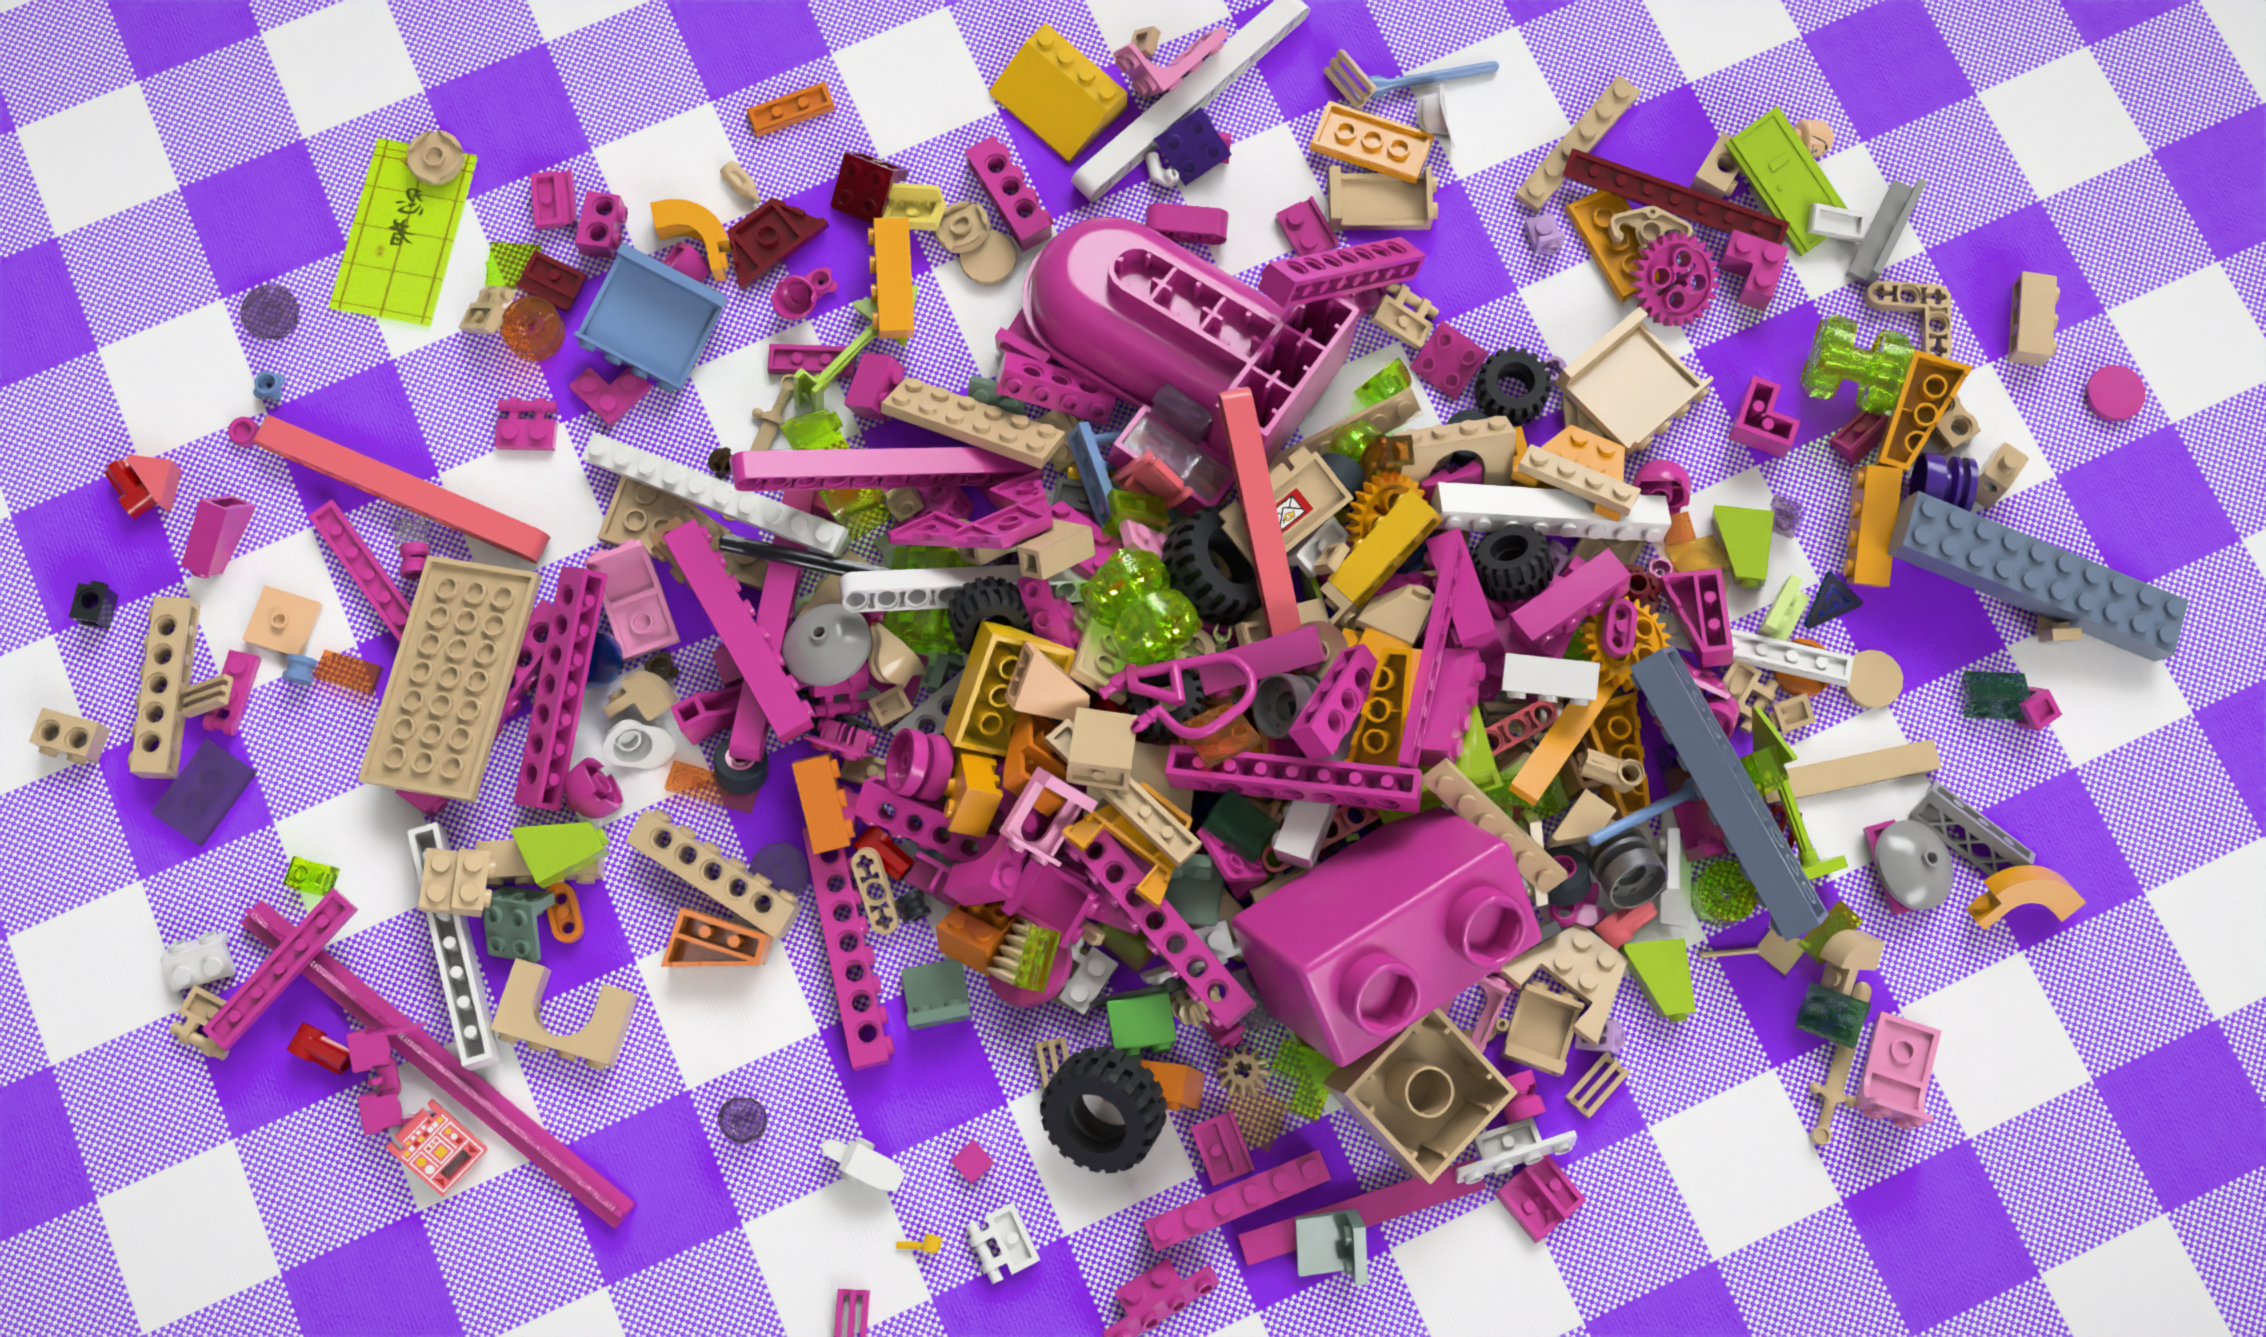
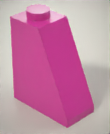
[181,495,256,579]

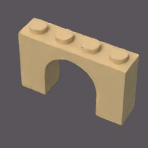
[1391,416,1516,489]
[958,518,1096,580]
[490,958,639,1070]

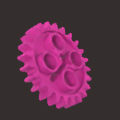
[1629,232,1720,326]

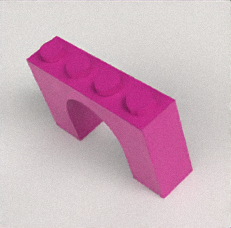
[943,782,1043,907]

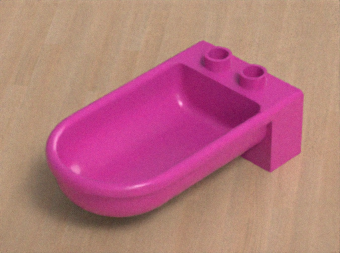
[1022,217,1361,467]

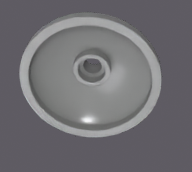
[782,604,872,686]
[1875,820,1954,910]

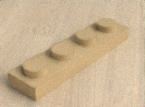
[1517,444,1641,516]

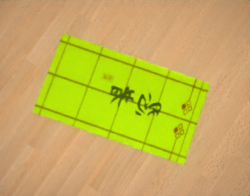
[329,138,478,327]

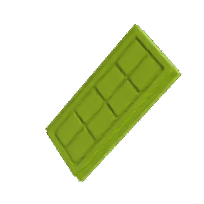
[1724,106,1848,256]

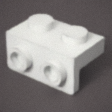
[160,931,236,992]

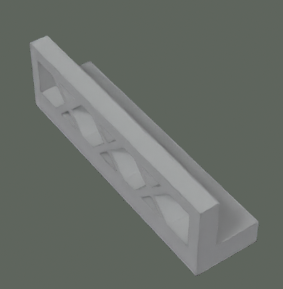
[1845,178,1928,287]
[1909,780,2036,876]

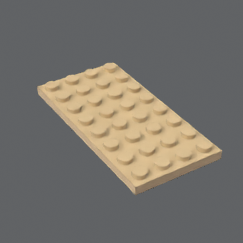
[357,555,542,803]

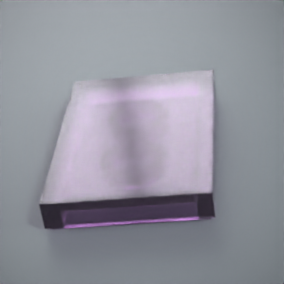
[151,738,258,847]

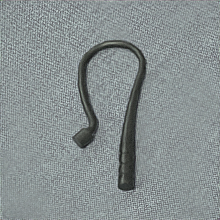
[1089,968,1232,1008]

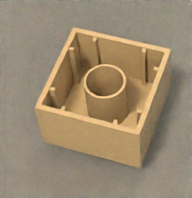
[1322,1007,1518,1185]

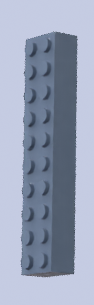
[1886,491,2189,662]
[1630,645,1829,942]

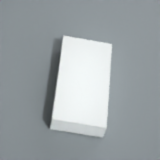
[1807,203,1868,243]

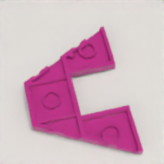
[887,469,1054,549]

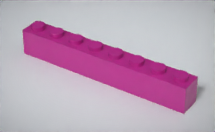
[662,519,815,745]

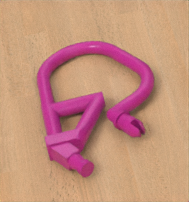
[1098,652,1257,739]

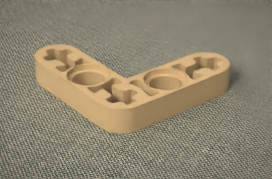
[1864,281,1952,359]

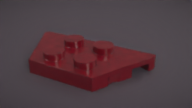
[727,197,829,291]

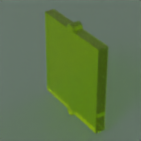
[485,242,542,290]

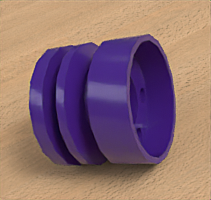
[1908,452,1978,512]

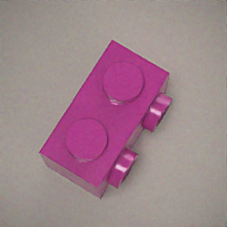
[844,352,905,421]

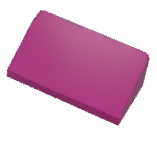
[1828,405,1889,466]

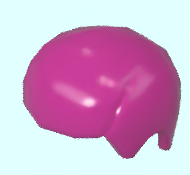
[771,275,818,320]

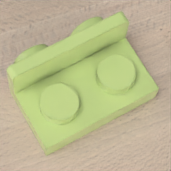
[1757,574,1810,641]

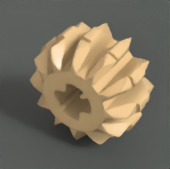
[1169,974,1222,1028]
[1217,1046,1270,1100]

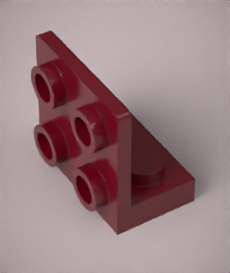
[831,152,909,223]

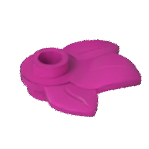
[1549,882,1607,927]

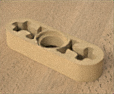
[851,847,900,935]

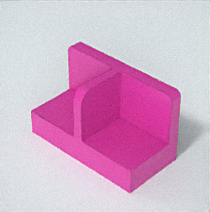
[905,851,959,908]

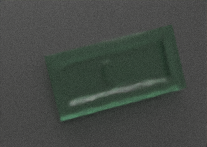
[1202,788,1279,864]

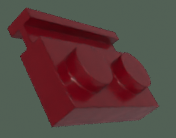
[515,249,588,313]

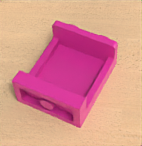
[1001,858,1101,949]

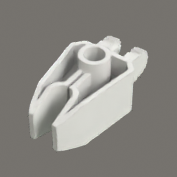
[821,1137,905,1191]

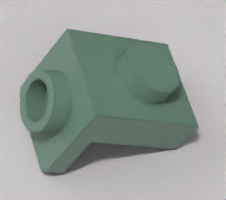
[925,652,965,694]

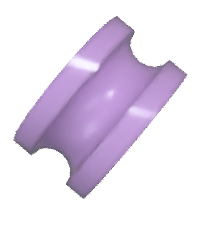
[1544,356,1567,385]

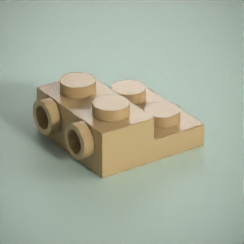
[418,848,496,917]

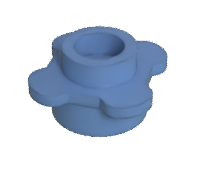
[253,371,286,401]

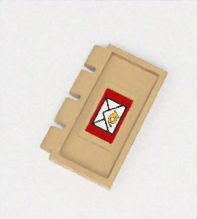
[1218,445,1354,569]

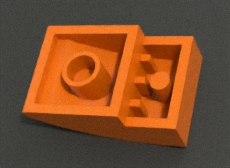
[1003,712,1068,817]

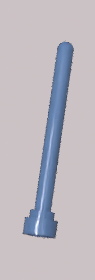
[1368,61,1499,99]
[1587,777,1703,846]

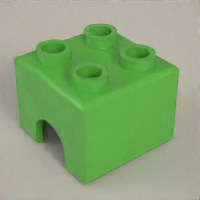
[1107,991,1177,1058]

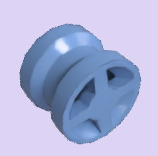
[281,654,317,685]

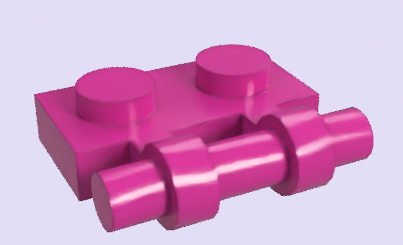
[495,397,558,451]
[809,661,870,719]

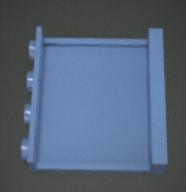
[573,242,728,393]

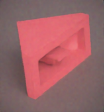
[126,455,182,512]

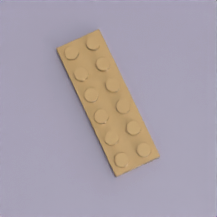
[880,377,1066,469]

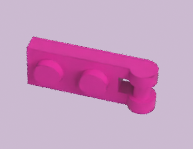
[202,649,262,736]

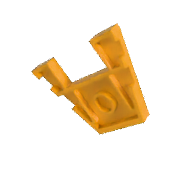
[1511,425,1625,522]
[1061,782,1193,909]

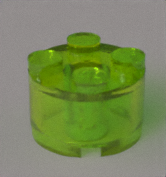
[1691,860,1758,927]

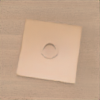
[242,585,323,655]

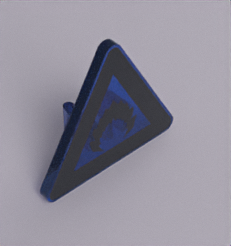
[1804,571,1863,629]

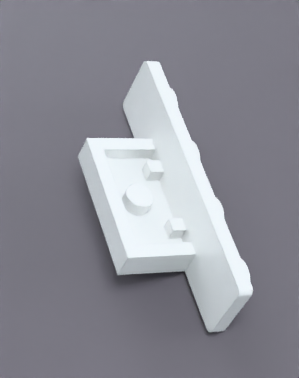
[1656,808,1692,926]
[1140,918,1244,986]
[1455,1117,1577,1184]

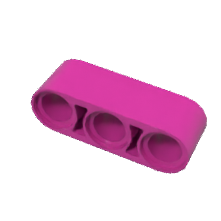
[1145,203,1229,245]

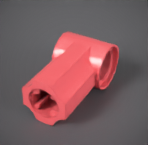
[1593,901,1658,950]

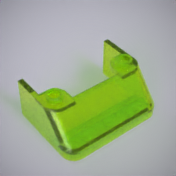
[779,409,893,541]

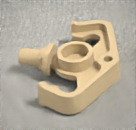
[1608,206,1693,259]

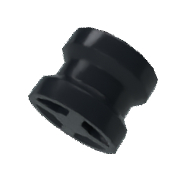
[895,890,932,925]

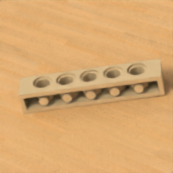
[128,597,201,779]
[625,809,803,939]

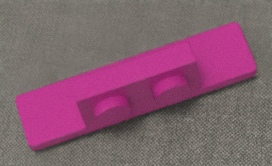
[1017,576,1084,687]
[1102,1258,1220,1337]

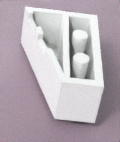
[1501,653,1600,706]

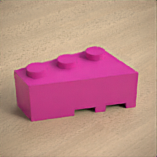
[1661,568,1734,667]

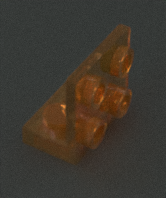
[1178,701,1261,768]

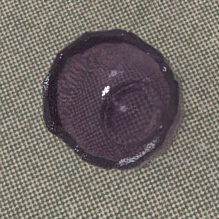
[717,1096,768,1145]

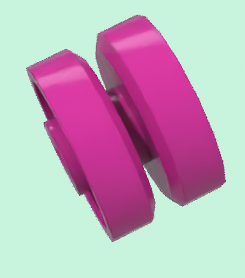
[885,728,953,801]

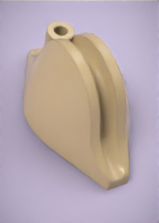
[868,622,927,689]

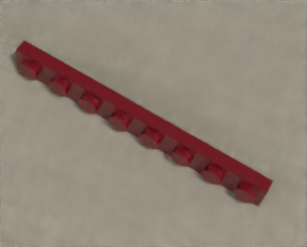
[1562,148,1790,245]

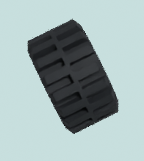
[1474,347,1552,427]
[1472,525,1554,603]
[947,576,1030,655]
[1126,659,1207,744]

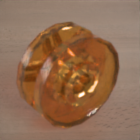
[500,296,566,362]

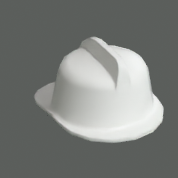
[1416,84,1455,148]
[602,719,675,769]

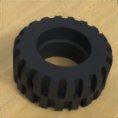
[1161,505,1261,626]
[1040,1047,1167,1173]

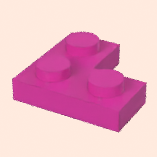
[569,367,652,427]

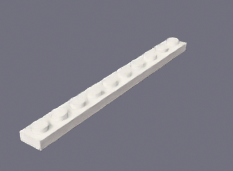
[581,432,849,558]

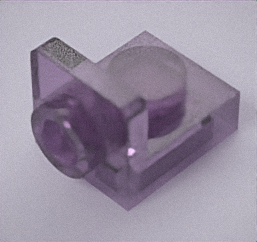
[1770,494,1804,539]

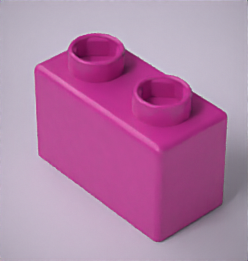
[1231,806,1542,1067]

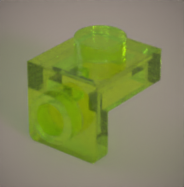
[283,856,340,897]

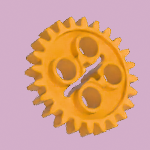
[1345,472,1428,551]
[1579,596,1671,692]

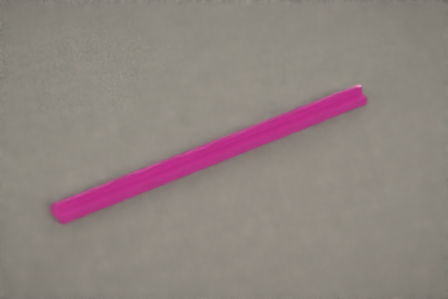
[240,900,637,1229]

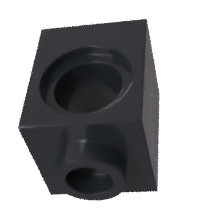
[69,581,118,629]

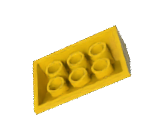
[989,22,1127,164]
[943,620,1076,757]

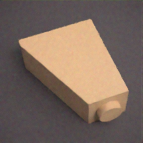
[1004,642,1090,723]

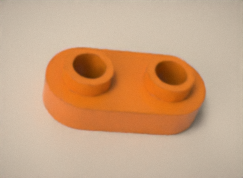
[546,883,585,944]

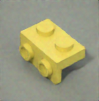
[882,183,946,231]

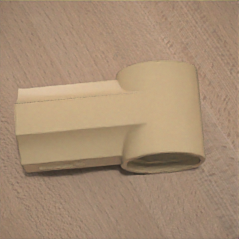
[1578,748,1645,793]

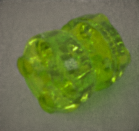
[1800,314,1915,415]
[882,546,978,653]
[1079,548,1202,667]

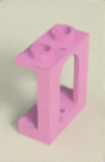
[999,767,1098,867]
[1439,975,1511,1054]

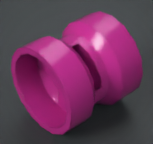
[399,542,430,579]

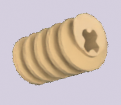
[986,916,1049,986]

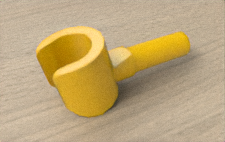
[896,1233,943,1254]

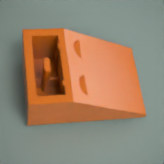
[936,900,1027,976]

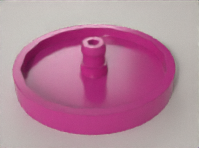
[987,921,1073,1008]

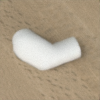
[1145,152,1179,188]

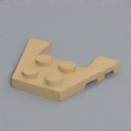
[1500,924,1628,1048]

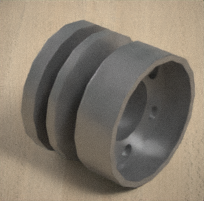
[1252,673,1323,739]
[1586,827,1668,909]

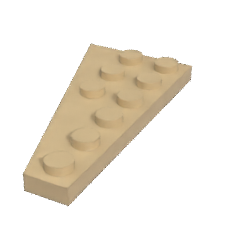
[597,476,769,591]

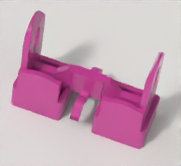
[346,1021,436,1135]

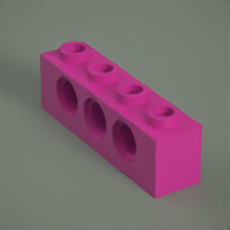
[965,135,1054,252]
[995,351,1116,426]
[1288,644,1378,760]

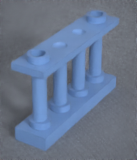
[1066,416,1176,538]

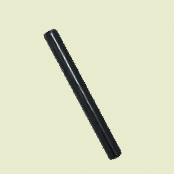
[719,533,893,576]

